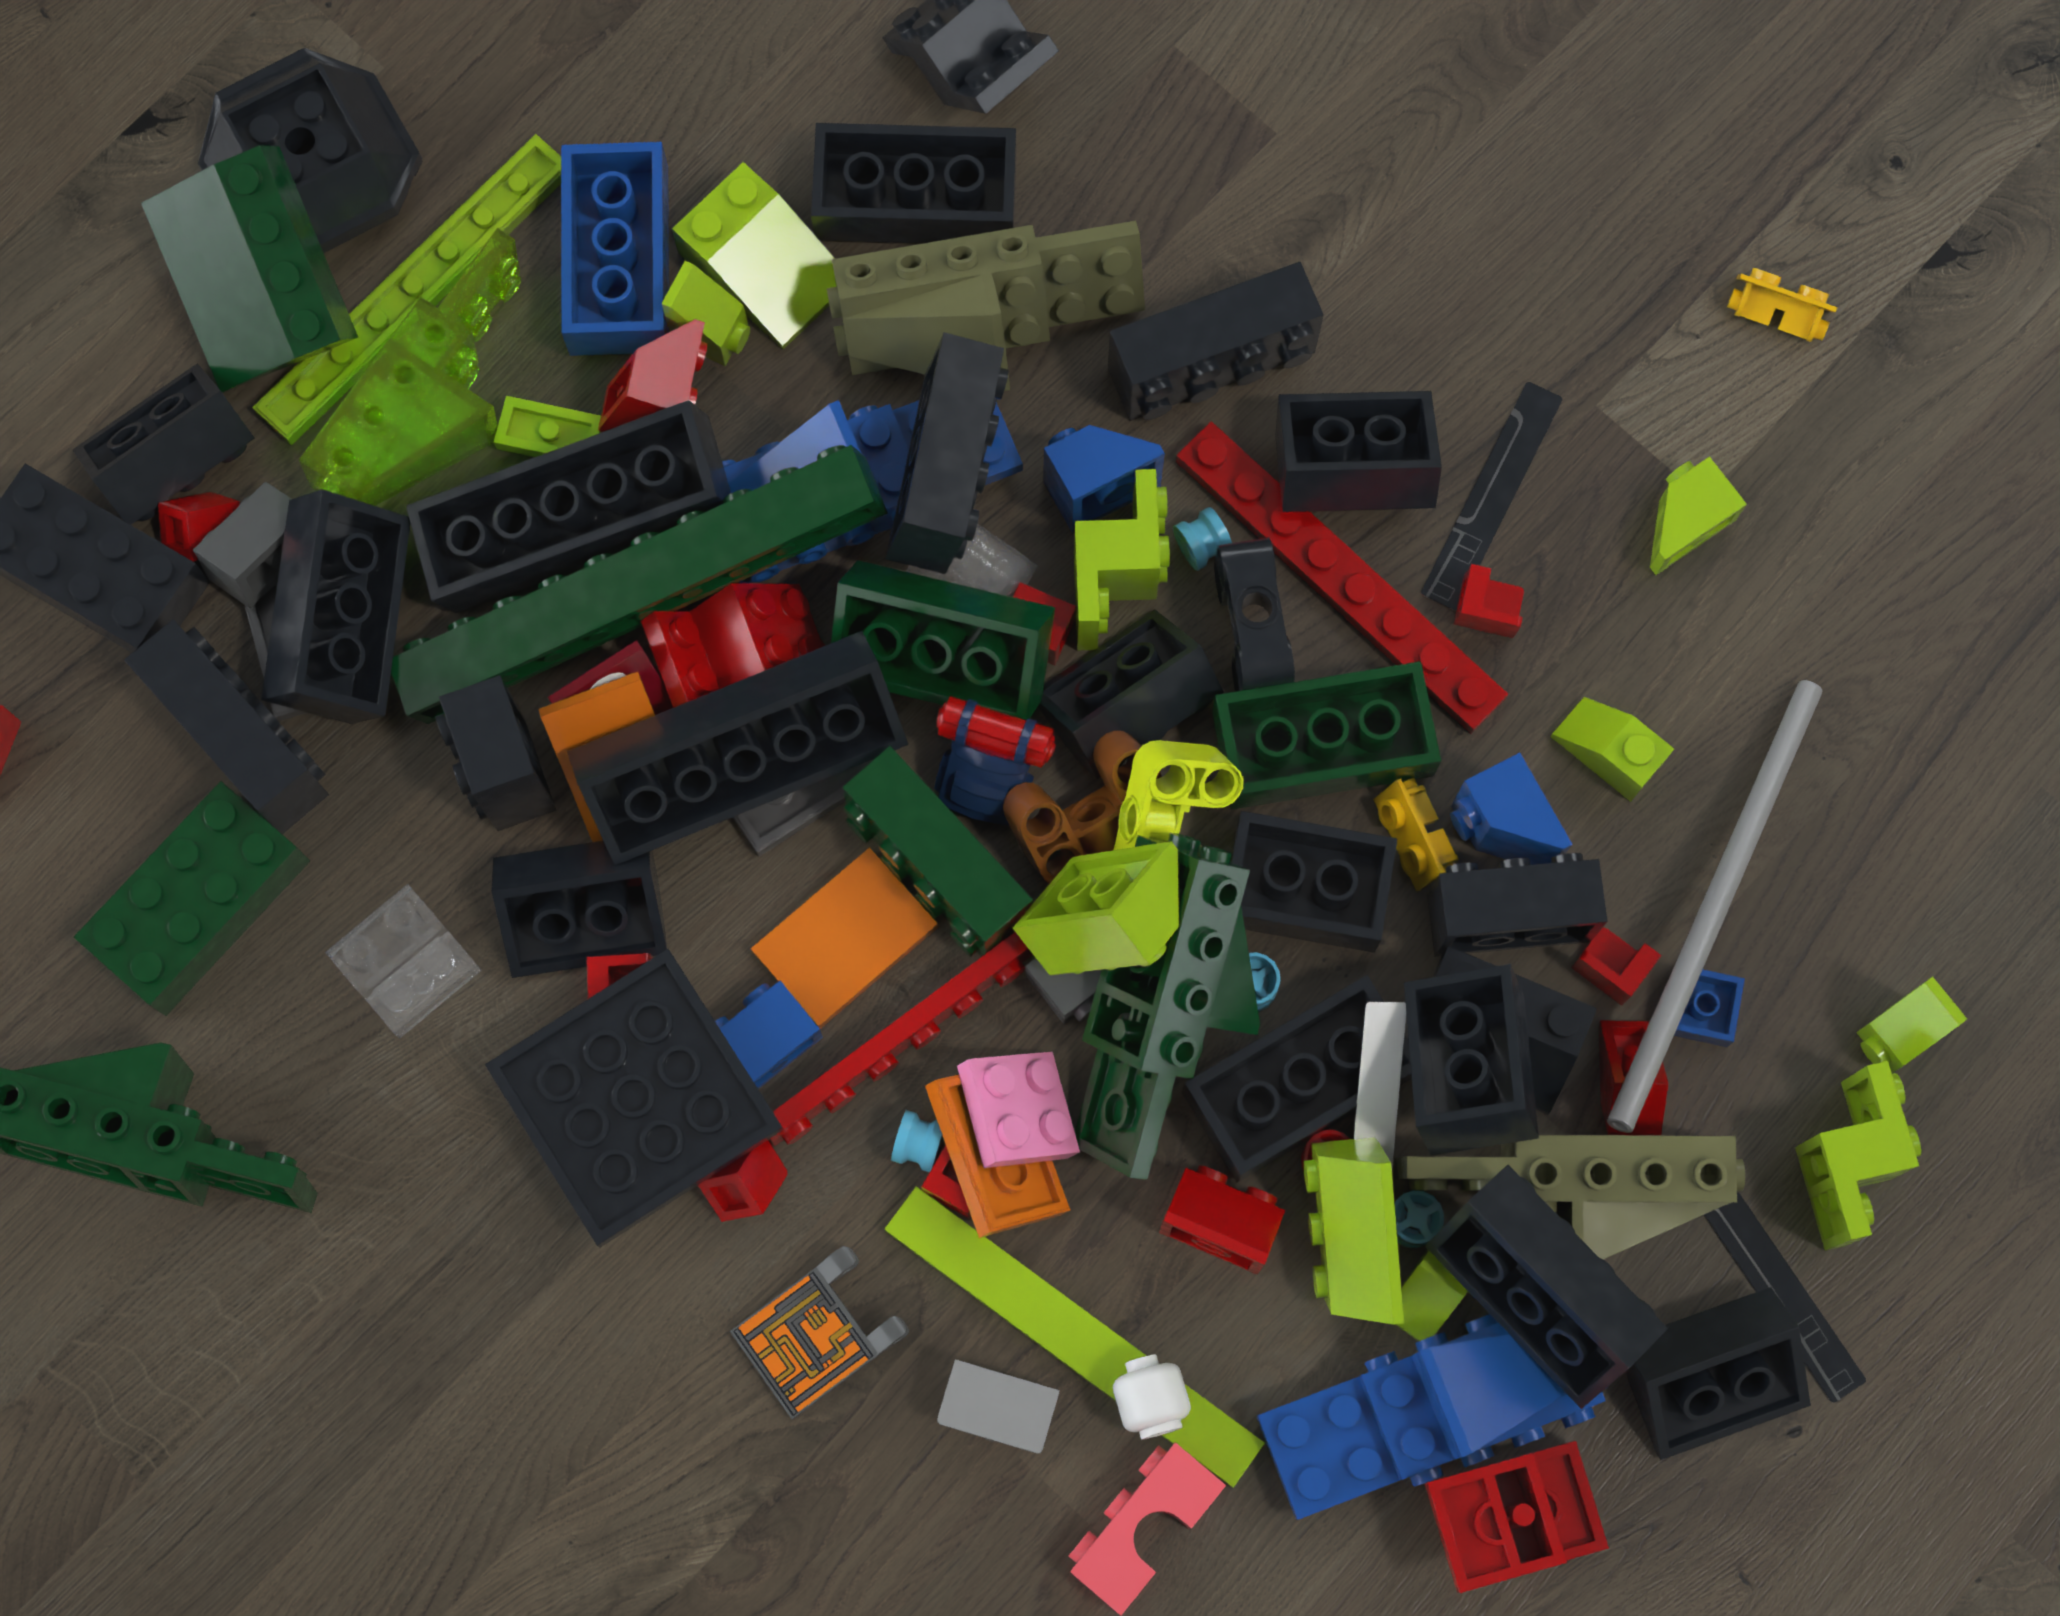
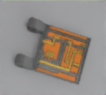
[730,1246,909,1419]

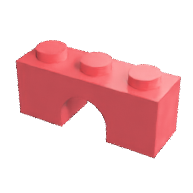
[1069,1442,1226,1616]

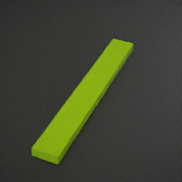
[252,134,561,446]
[884,1186,1265,1488]

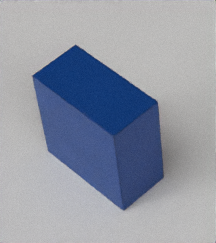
[1674,969,1745,1047]

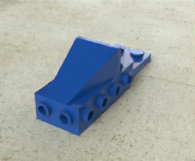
[722,400,1023,583]
[1256,1314,1608,1520]

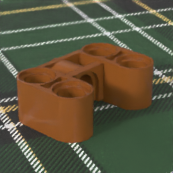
[1003,731,1162,884]

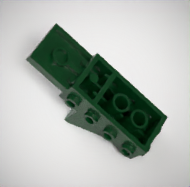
[1075,832,1260,1180]
[0,1042,318,1213]

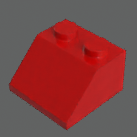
[1159,1165,1285,1275]

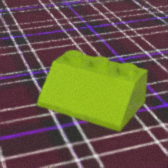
[1013,841,1179,975]
[1304,1137,1404,1325]

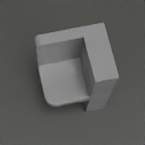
[937,1359,1060,1454]

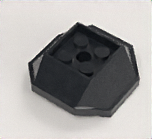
[198,48,423,253]

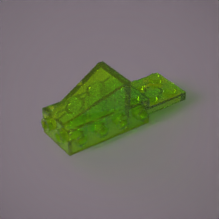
[299,228,521,506]

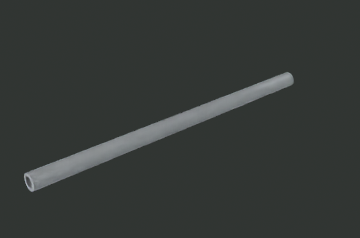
[1607,680,1823,1133]

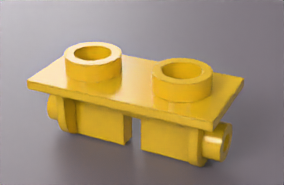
[1727,268,1838,342]
[1373,778,1459,892]

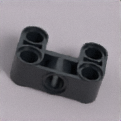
[1214,537,1295,692]

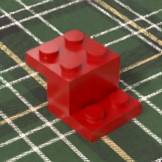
[641,583,825,708]
[1425,1441,1609,1593]

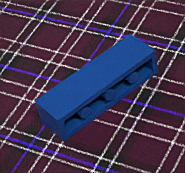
[715,980,823,1089]

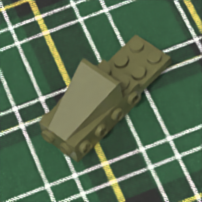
[827,221,1145,391]
[1395,1135,1745,1260]

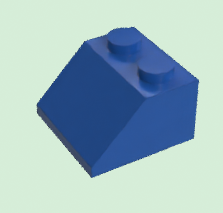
[1043,425,1165,533]
[1450,753,1572,865]

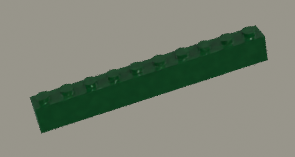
[391,445,888,724]

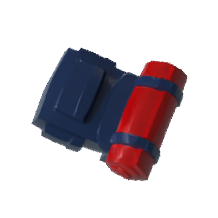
[934,696,1056,826]

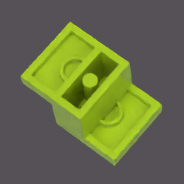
[1073,469,1170,651]
[1795,1061,1921,1251]

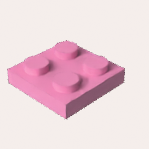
[957,1051,1080,1168]

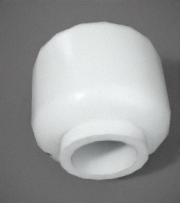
[1113,1354,1191,1440]

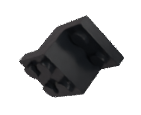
[882,0,1059,114]

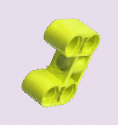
[1114,740,1244,850]

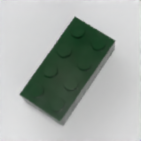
[831,560,1056,720]
[1212,661,1441,810]
[842,746,1033,957]
[74,781,310,1016]

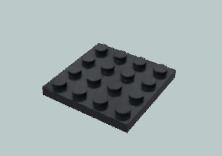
[485,948,784,1248]

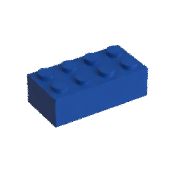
[561,142,669,356]

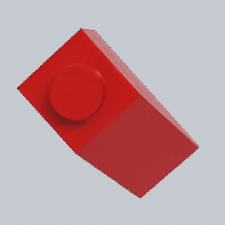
[1599,1020,1669,1136]

